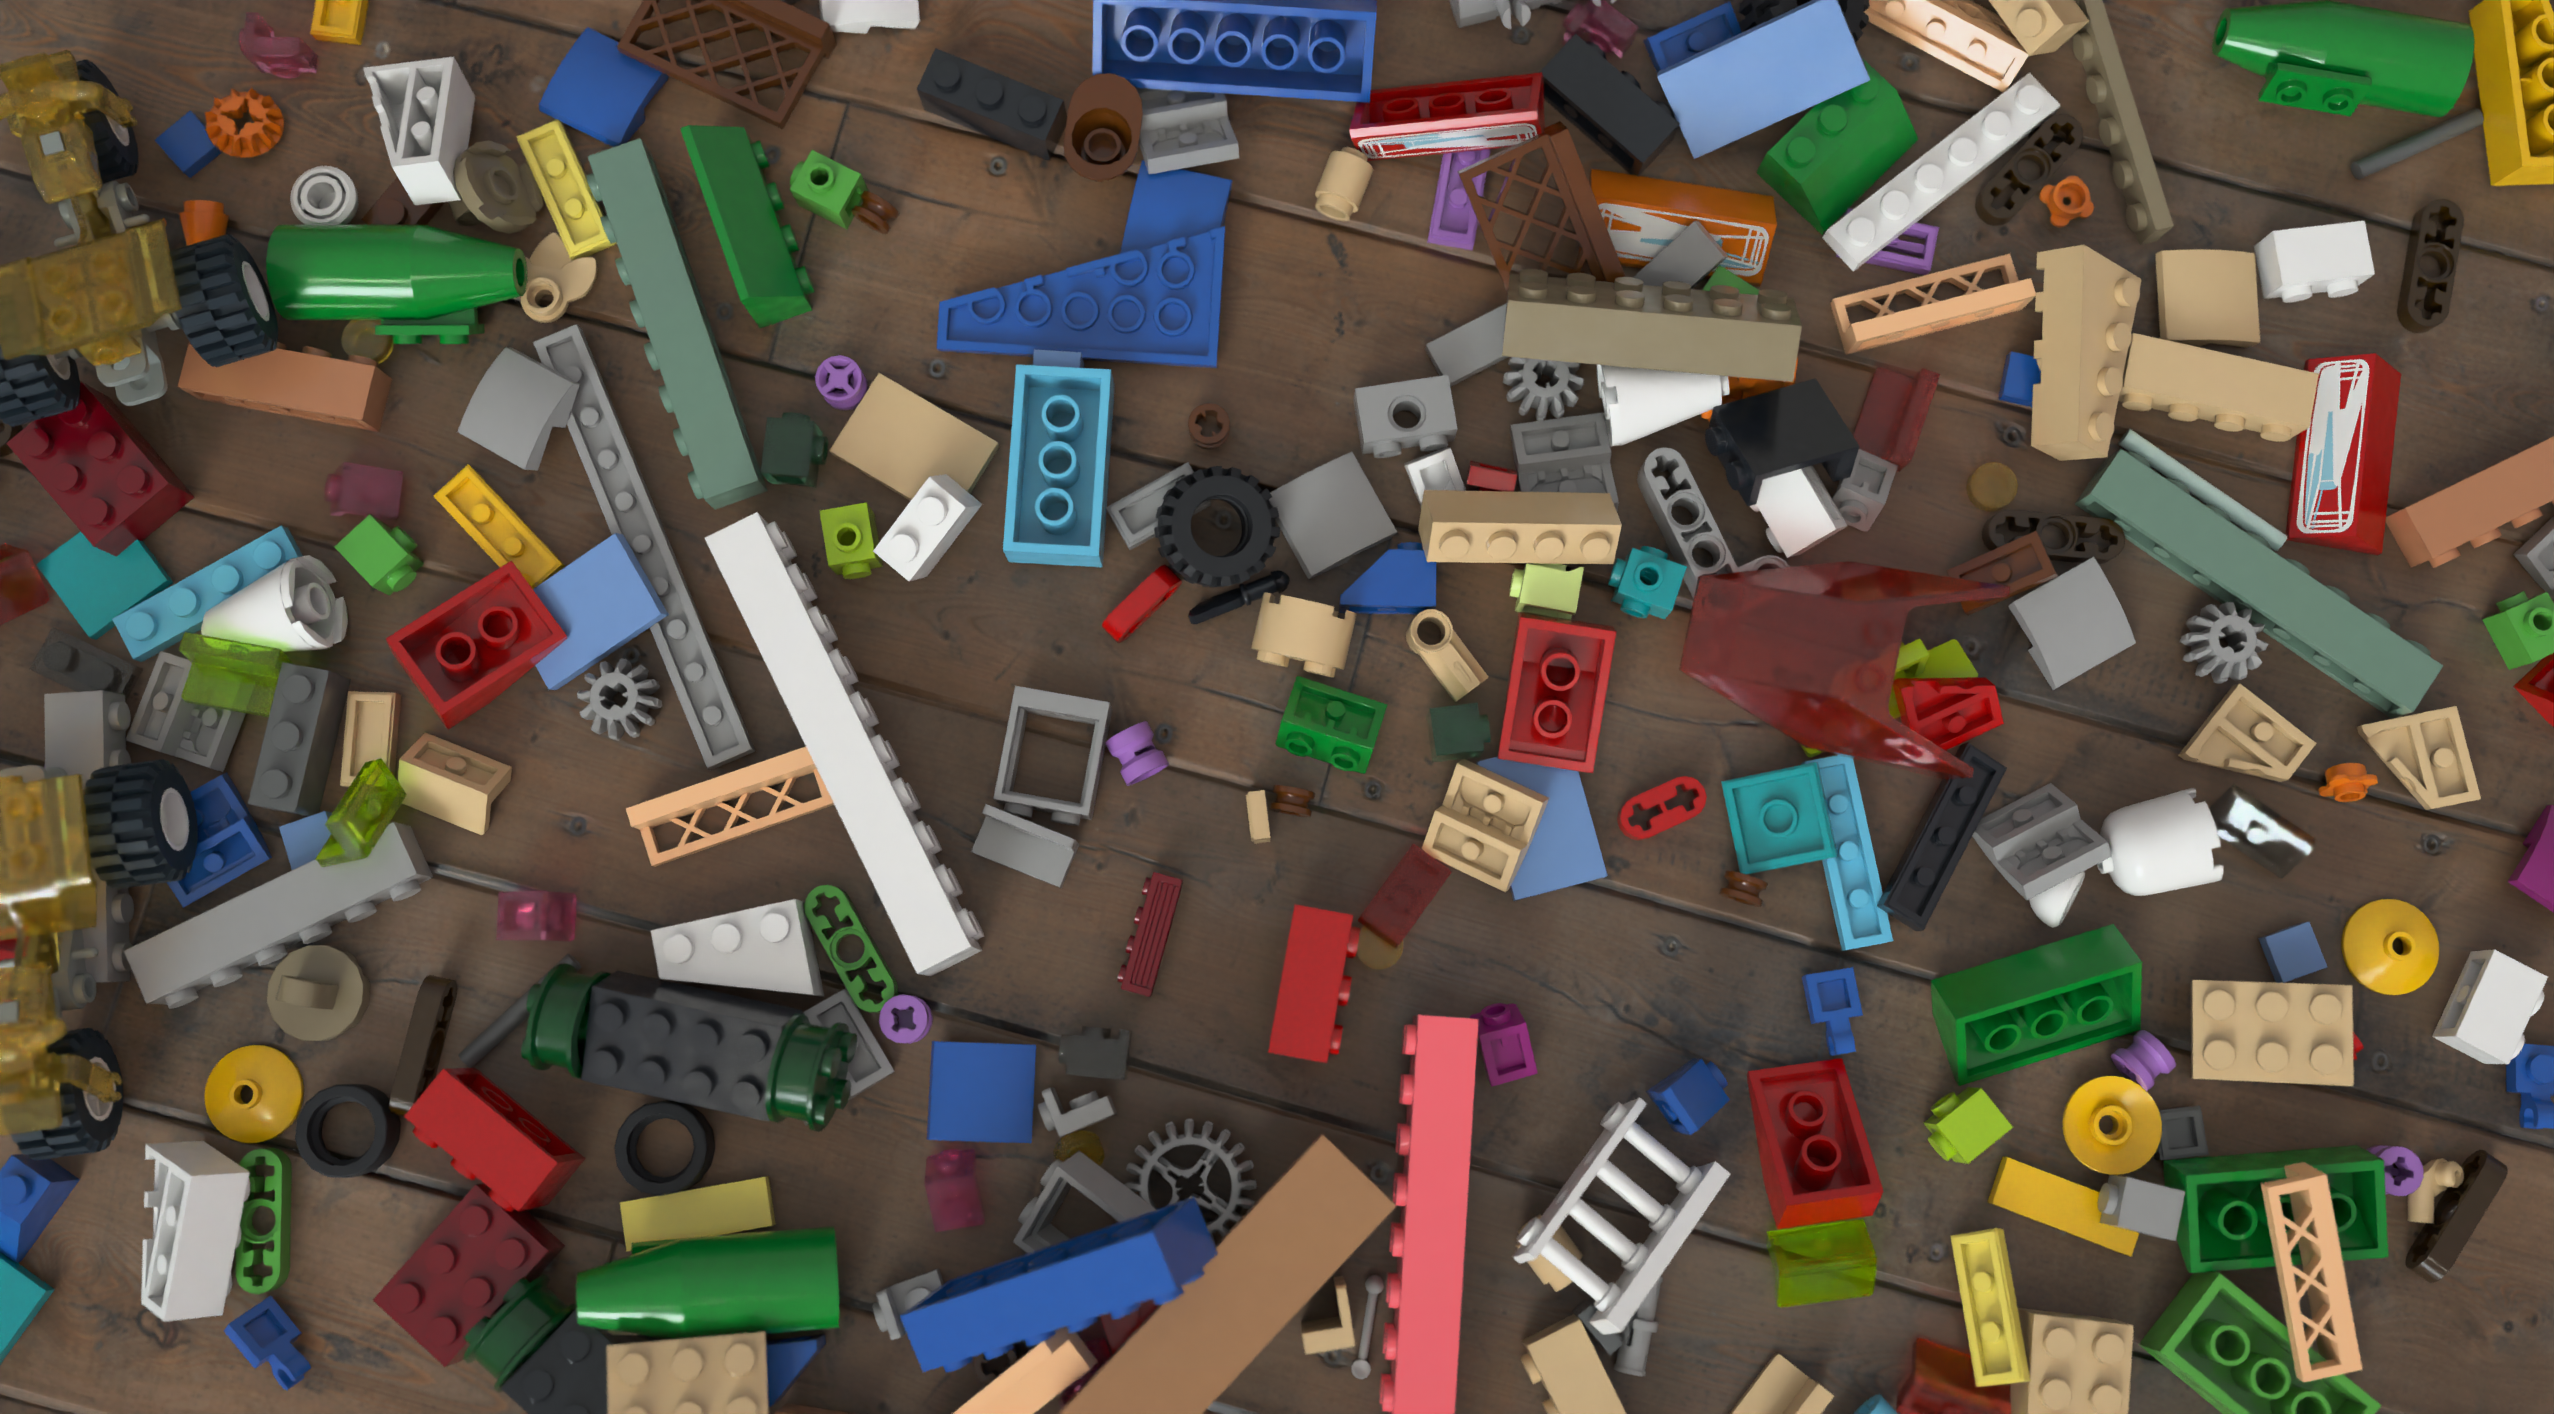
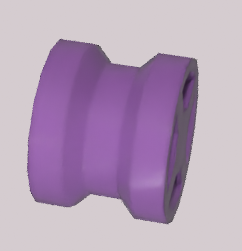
[815,355,868,411]
[879,994,933,1044]
[2111,1030,2176,1092]
[2366,1145,2423,1196]

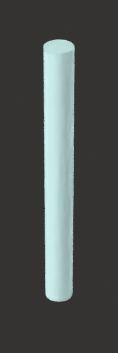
[2118,429,2288,551]

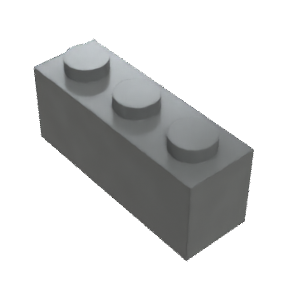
[248,662,351,817]

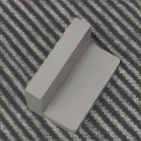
[971,804,1079,888]

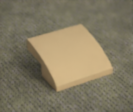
[2155,249,2260,348]
[1421,759,1549,892]

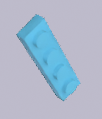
[112,525,303,662]
[1801,753,1893,951]

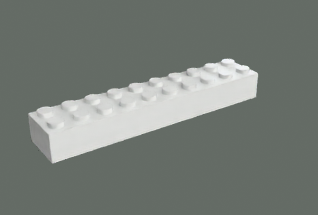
[705,512,984,977]

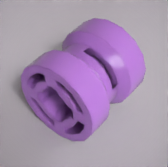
[1105,721,1169,786]

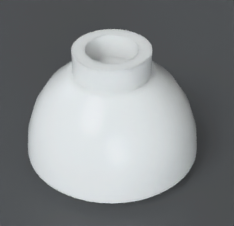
[290,166,358,224]
[2029,871,2085,928]

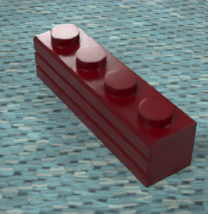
[1117,872,1183,997]

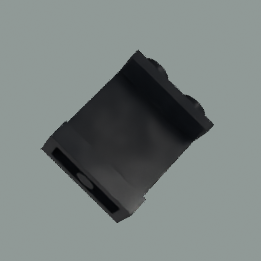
[1705,378,1860,506]

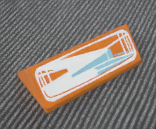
[1578,169,1777,287]

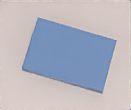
[533,533,669,690]
[1476,756,1608,901]

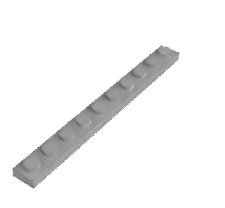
[533,324,755,770]

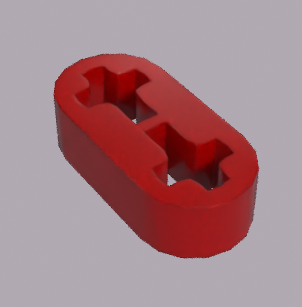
[1101,564,1182,643]
[1617,776,1707,840]

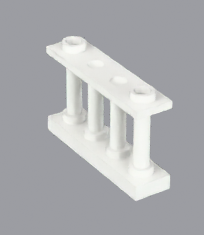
[1512,1097,1730,1335]

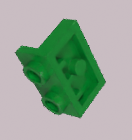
[1275,676,1388,774]

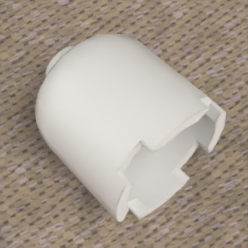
[2097,788,2224,896]

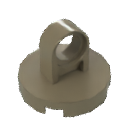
[448,140,543,234]
[267,945,370,1041]

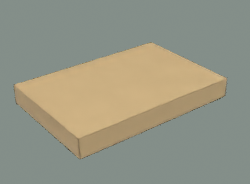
[829,373,1000,501]

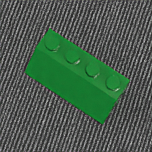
[680,125,815,329]
[1931,924,2142,1086]
[2163,1145,2388,1273]

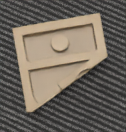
[2178,683,2317,782]
[2357,706,2481,810]

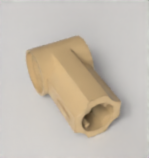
[1406,609,1489,702]

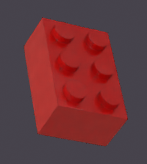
[1268,904,1361,1063]
[404,1068,586,1212]

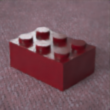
[6,381,194,557]
[373,1183,565,1367]

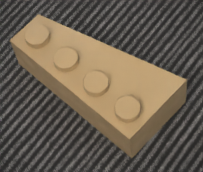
[2031,245,2142,461]

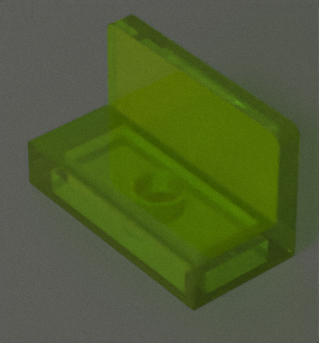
[179,632,293,717]
[316,758,407,867]
[1766,1219,1877,1308]

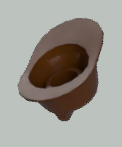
[1063,73,1143,182]

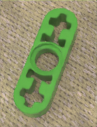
[804,885,898,1013]
[236,1148,292,1294]

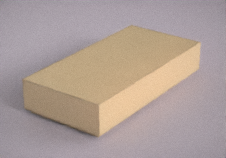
[340,691,401,789]

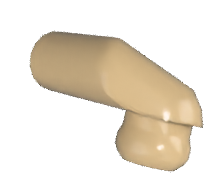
[2408,1158,2464,1224]

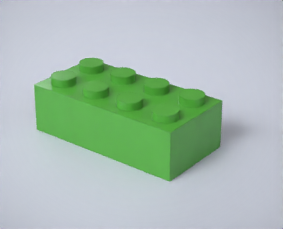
[2139,1271,2381,1414]

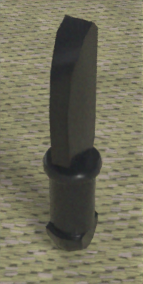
[1188,570,1290,624]

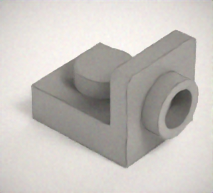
[1832,449,1898,532]
[1038,1087,1117,1137]
[873,1268,944,1340]

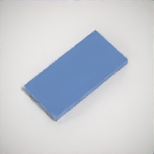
[1657,0,1870,159]

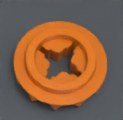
[205,88,284,158]

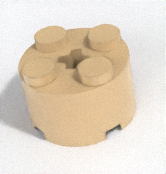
[1251,592,1357,678]

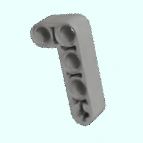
[1637,447,1792,625]

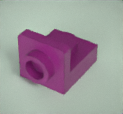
[1470,1003,1538,1087]

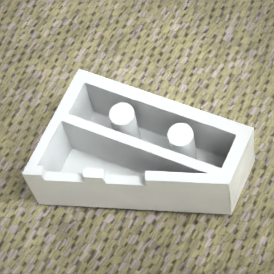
[363,57,475,206]
[651,899,824,996]
[141,1141,250,1322]

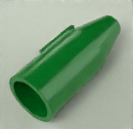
[2212,0,2474,117]
[266,224,528,344]
[576,1226,839,1340]

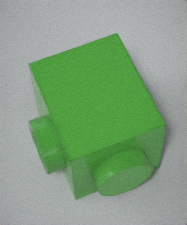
[790,150,869,229]
[334,514,424,596]
[2482,591,2554,670]

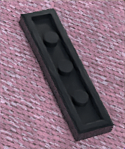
[1877,743,2007,931]

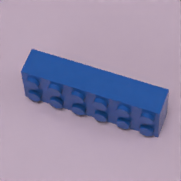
[1093,0,1377,103]
[900,1197,1218,1372]

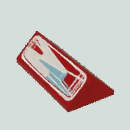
[1349,72,1545,161]
[2286,353,2401,555]

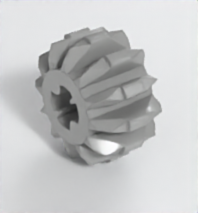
[1503,357,1584,421]
[2179,602,2269,683]
[577,658,662,741]

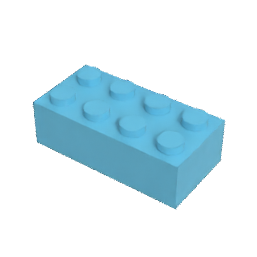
[1003,364,1115,567]

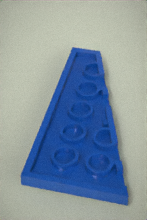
[937,226,1226,368]

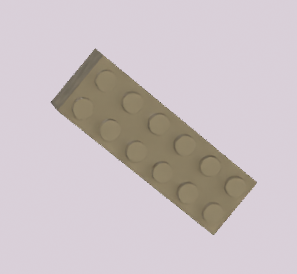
[1502,269,1802,382]

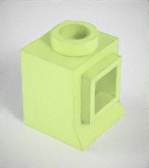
[1509,563,1584,620]

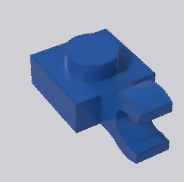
[1802,967,1863,1056]
[2506,1044,2554,1129]
[224,1295,311,1391]

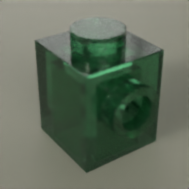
[761,412,828,487]
[1426,702,1491,763]

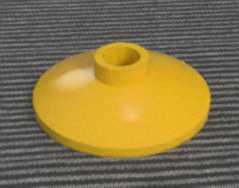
[2341,899,2439,995]
[205,1045,304,1143]
[2062,1076,2162,1175]

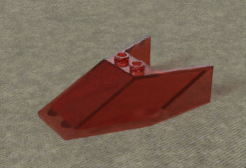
[1679,561,2011,779]

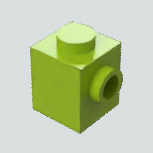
[820,502,883,579]
[1924,1087,2013,1164]

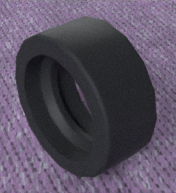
[295,1084,401,1178]
[614,1100,715,1196]

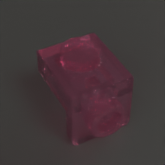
[239,12,318,78]
[324,462,403,520]
[924,1149,985,1232]

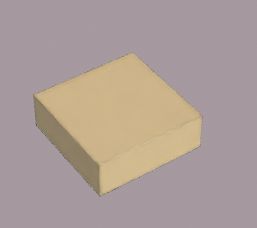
[1246,790,1270,844]

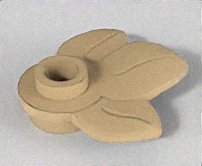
[520,232,598,323]

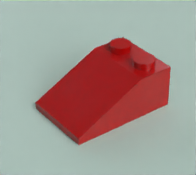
[385,560,567,730]
[1497,612,1616,773]
[1747,1058,1884,1230]

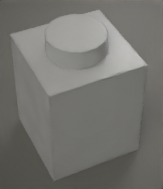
[2098,1175,2185,1241]

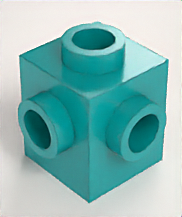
[1608,546,1687,619]

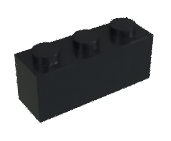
[1539,34,1680,176]
[917,48,1067,161]

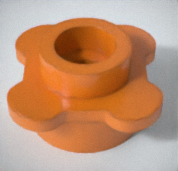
[2039,175,2094,228]
[2318,763,2378,802]

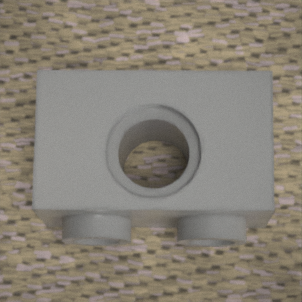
[1354,375,1458,458]

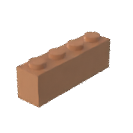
[178,342,392,432]
[2385,436,2554,568]

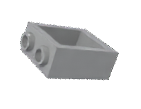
[993,686,1113,826]
[1013,1151,1156,1314]

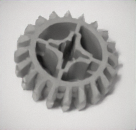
[1124,1118,1257,1245]

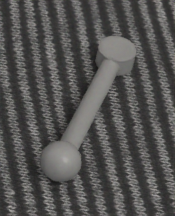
[1351,1275,1384,1379]

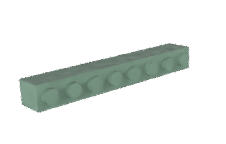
[586,138,768,510]
[2075,449,2443,719]

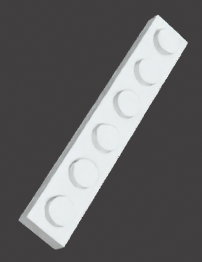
[1823,72,2061,272]

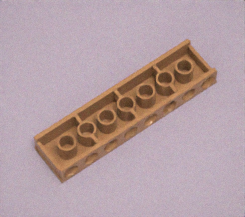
[1057,1135,1396,1414]

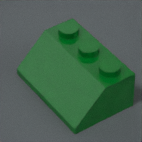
[1756,59,1918,235]

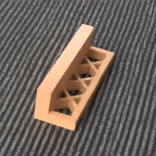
[1864,0,2028,93]
[1830,254,2036,355]
[626,746,834,867]
[2261,1162,2362,1383]
[952,1326,1098,1414]

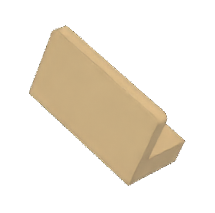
[397,732,512,835]
[1301,1276,1355,1354]
[1729,1353,1834,1414]

